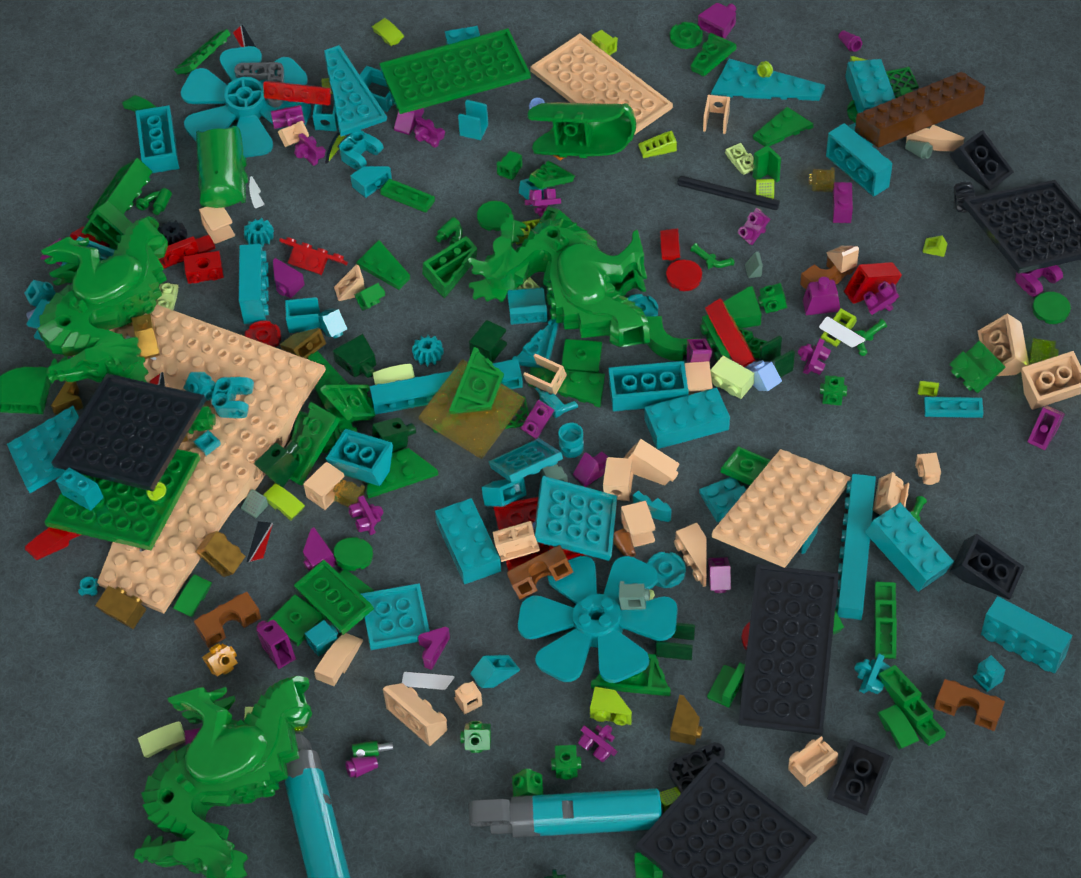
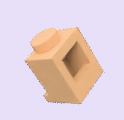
[915,453,941,485]
[454,681,482,715]

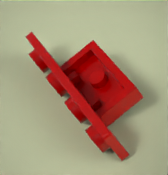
[263,81,331,105]
[158,235,216,269]
[279,237,348,275]

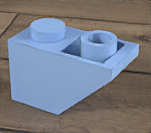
[745,360,782,391]

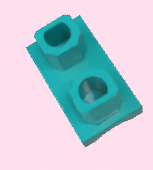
[854,654,890,695]

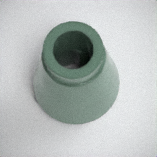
[905,140,933,159]

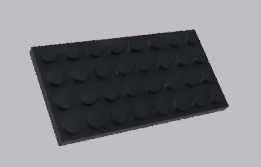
[738,564,839,736]

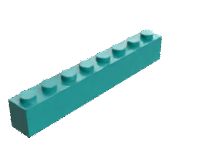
[370,359,523,415]
[835,474,876,620]

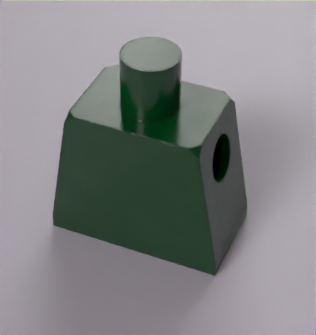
[333,334,376,378]
[372,418,416,453]
[253,440,300,487]

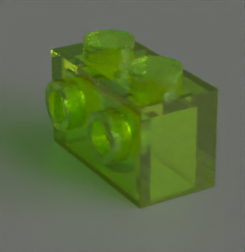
[1029,338,1059,365]

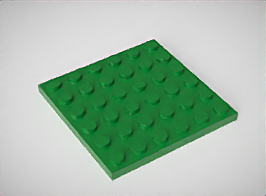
[45,449,201,551]

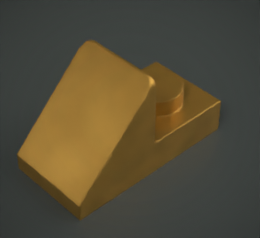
[51,381,83,416]

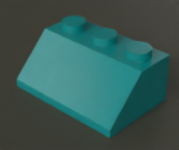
[326,429,393,486]

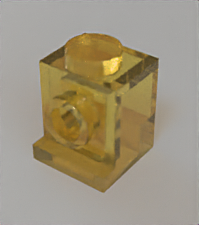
[809,167,835,192]
[333,479,365,507]

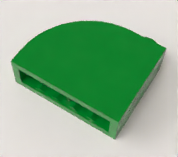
[0,367,51,414]

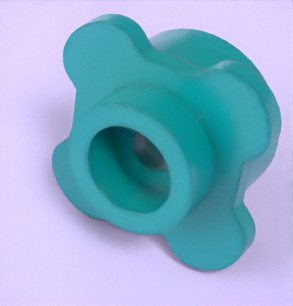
[78,577,99,596]

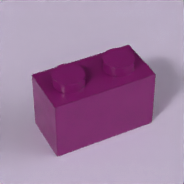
[833,182,853,223]

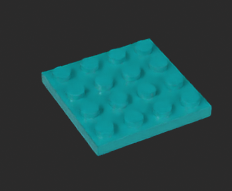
[7,406,80,493]
[534,476,617,561]

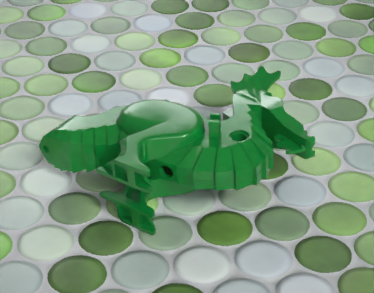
[468,213,650,348]
[37,216,168,384]
[133,676,312,878]

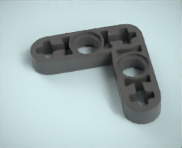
[234,62,285,107]

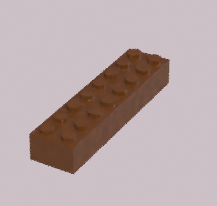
[855,72,986,148]

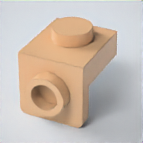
[278,121,309,147]

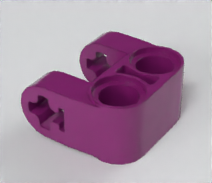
[1015,265,1063,297]

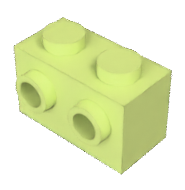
[710,356,754,399]

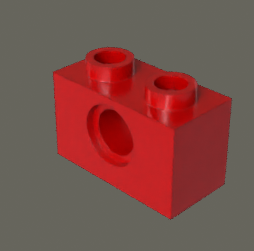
[183,251,224,284]

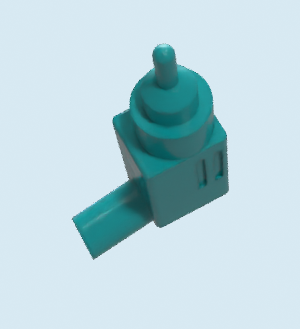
[535,387,578,418]

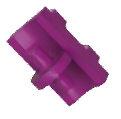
[271,105,305,129]
[414,117,445,148]
[294,133,326,166]
[525,188,561,217]
[737,208,771,245]
[863,281,899,315]
[798,338,831,375]
[521,400,555,439]
[348,495,384,535]
[578,725,618,762]

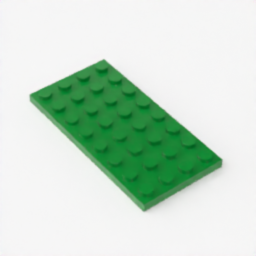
[379,28,531,114]

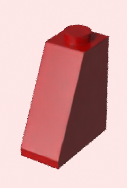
[844,262,902,304]

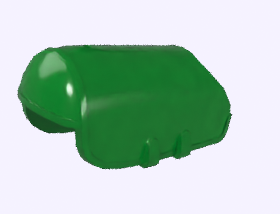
[528,102,636,159]
[196,126,248,208]

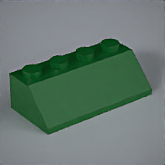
[86,158,153,219]

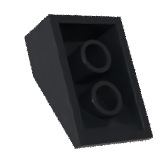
[949,130,1014,191]
[950,534,1025,599]
[827,739,894,816]

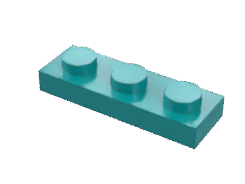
[924,397,983,418]

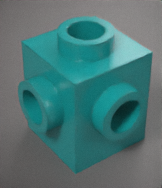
[24,280,56,307]
[183,372,215,401]

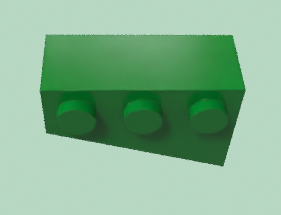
[82,201,133,250]
[422,236,477,299]

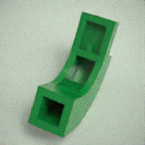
[646,316,701,361]

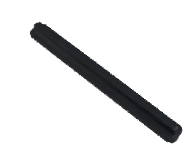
[678,176,780,210]

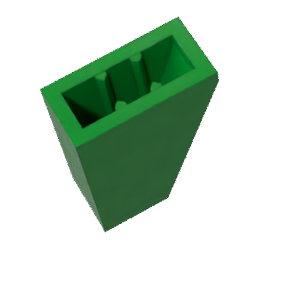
[724,286,762,328]

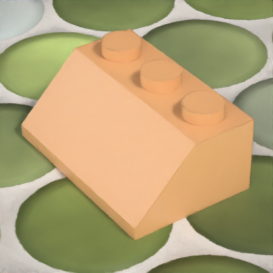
[978,313,1029,376]
[1021,351,1081,410]
[383,683,448,746]

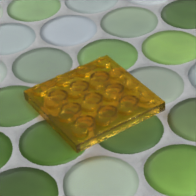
[419,359,525,459]

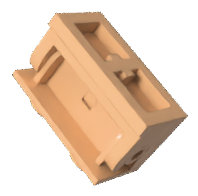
[873,472,909,515]
[493,521,540,562]
[788,736,838,787]

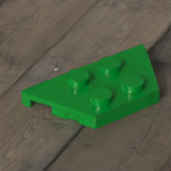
[449,347,504,414]
[320,385,375,421]
[367,448,438,499]
[591,654,671,696]

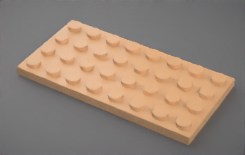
[530,34,673,135]
[712,449,851,568]

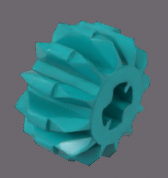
[244,218,274,247]
[412,335,444,367]

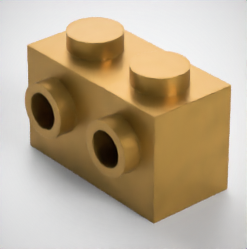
[195,531,246,577]
[95,585,147,629]

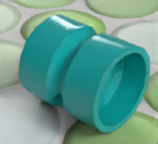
[558,423,584,458]

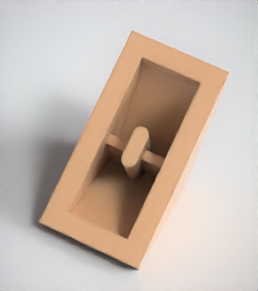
[826,246,859,273]
[334,265,365,301]

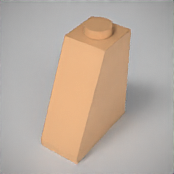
[624,439,679,485]

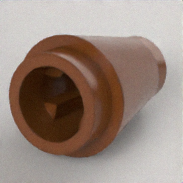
[613,529,636,557]

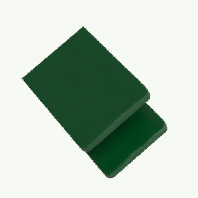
[469,320,507,363]
[759,336,795,378]
[656,623,695,661]

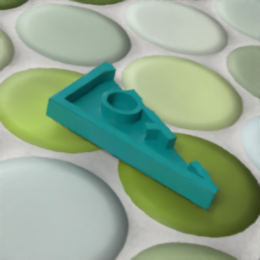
[512,319,559,368]

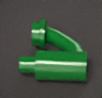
[136,188,172,215]
[435,217,463,245]

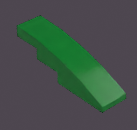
[874,582,897,659]
[878,665,946,746]

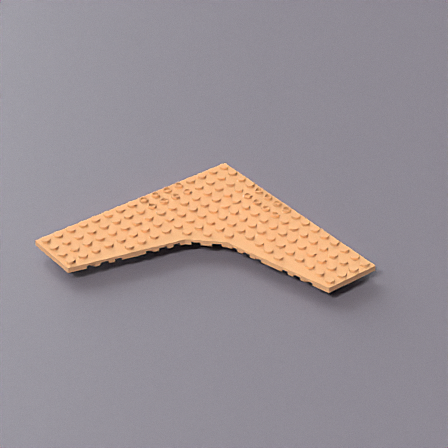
[73,305,326,614]

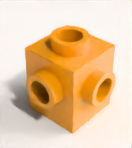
[202,644,238,677]

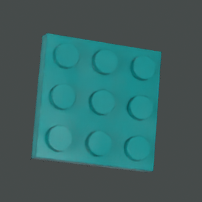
[488,438,563,483]
[361,583,430,650]

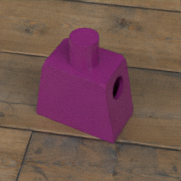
[698,3,736,39]
[803,277,840,315]
[256,620,296,669]

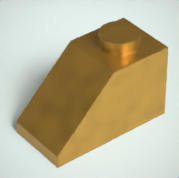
[132,314,160,359]
[280,328,326,359]
[670,695,703,745]

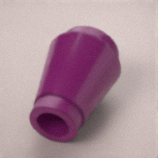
[838,30,862,52]
[345,756,378,778]

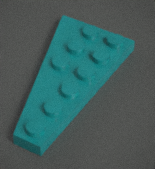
[324,45,387,136]
[711,59,825,101]

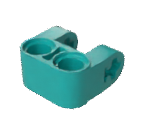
[339,130,384,171]
[211,377,254,418]

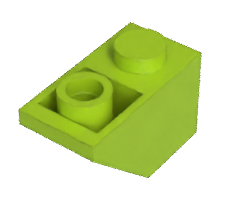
[590,687,632,726]

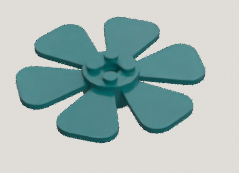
[181,46,312,158]
[518,556,678,683]

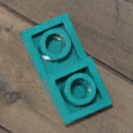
[633,491,671,522]

